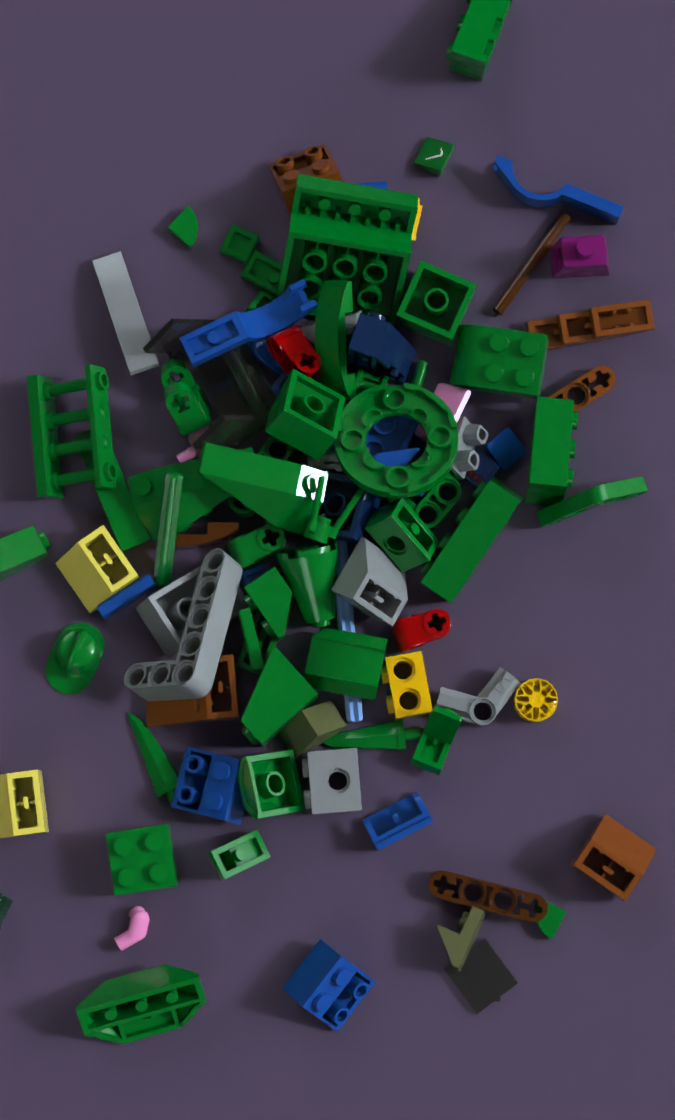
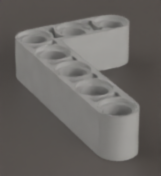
[123,548,243,701]

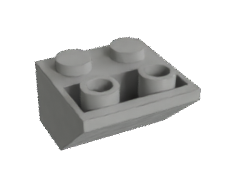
[331,537,408,627]

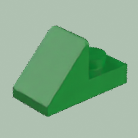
[208,830,271,881]

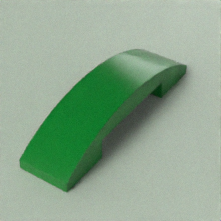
[315,280,356,404]

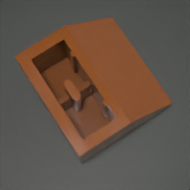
[268,144,342,218]
[570,814,657,901]

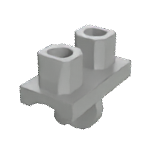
[451,416,489,480]

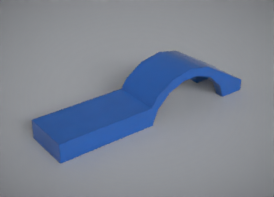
[493,155,624,225]
[179,279,317,368]

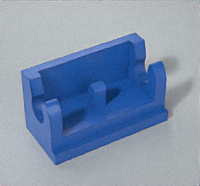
[362,792,433,851]

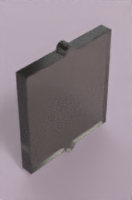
[444,939,518,1014]

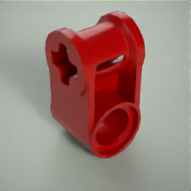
[267,325,321,379]
[391,609,451,653]

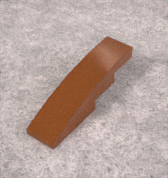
[525,299,655,350]

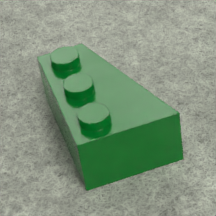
[445,0,512,81]
[524,396,579,506]

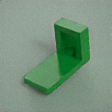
[410,706,463,776]

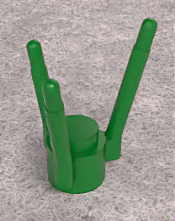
[303,476,365,545]

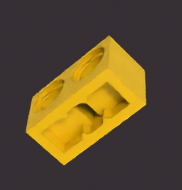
[381,651,432,720]

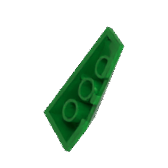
[197,442,329,535]

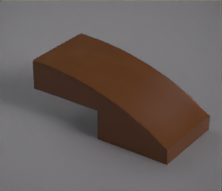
[176,522,239,550]

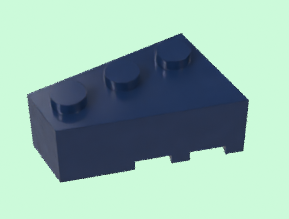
[348,312,417,385]

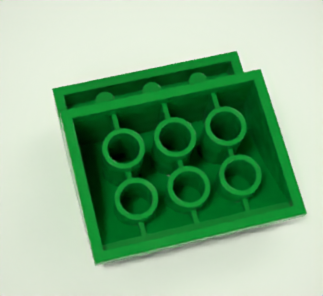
[276,174,418,327]

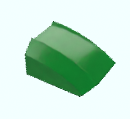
[304,628,388,702]

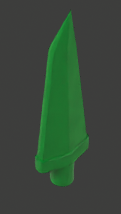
[126,711,179,808]
[323,719,421,751]

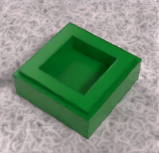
[220,224,260,265]

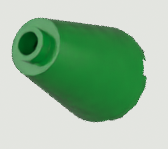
[276,541,338,628]

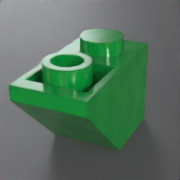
[243,567,293,641]

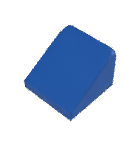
[484,427,527,472]

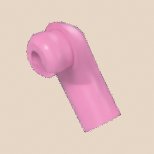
[114,906,150,951]

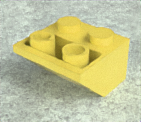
[55,525,140,614]
[0,769,49,839]

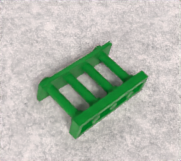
[27,364,118,500]

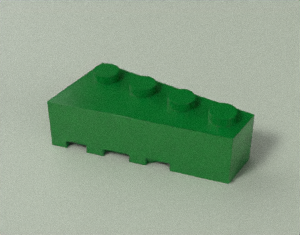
[420,477,524,603]

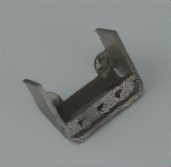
[143,318,276,449]

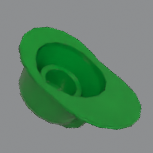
[45,622,105,694]

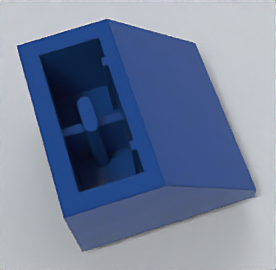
[170,746,245,825]
[282,939,376,1032]

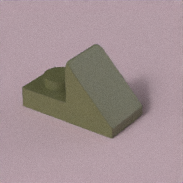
[437,906,486,972]

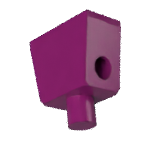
[550,235,609,279]

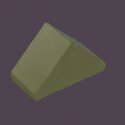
[279,700,348,760]

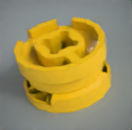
[513,678,558,723]

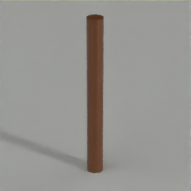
[492,212,571,316]

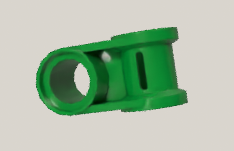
[225,524,287,571]

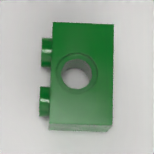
[365,498,440,572]

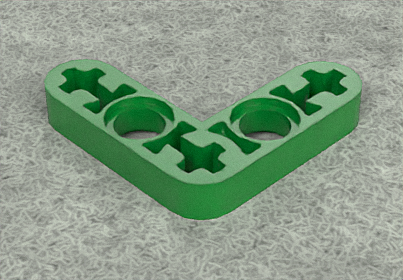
[536,476,648,528]

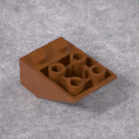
[145,654,240,727]

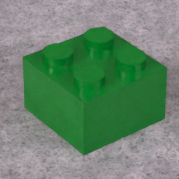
[395,260,477,347]
[106,824,179,896]

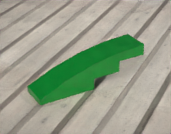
[74,429,150,551]

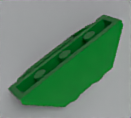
[76,964,206,1044]

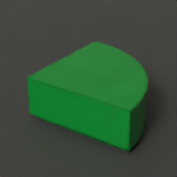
[168,206,198,249]
[535,900,566,939]

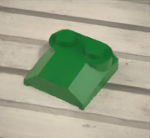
[237,749,306,820]

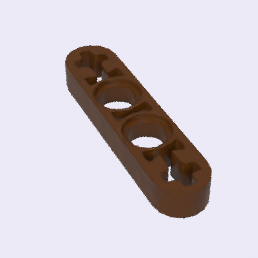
[428,871,548,922]

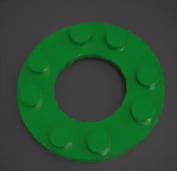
[335,383,458,498]

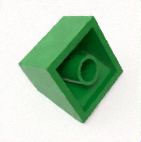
[265,369,346,460]

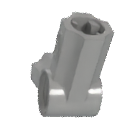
[436,667,521,727]

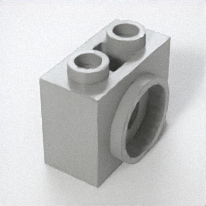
[302,748,362,815]

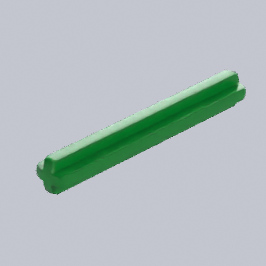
[153,471,184,586]

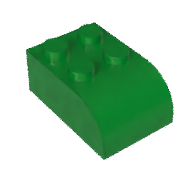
[449,324,549,399]

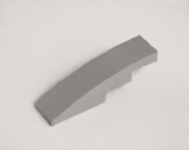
[92,251,160,375]

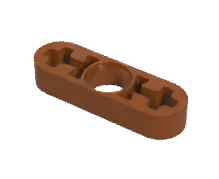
[548,365,616,412]

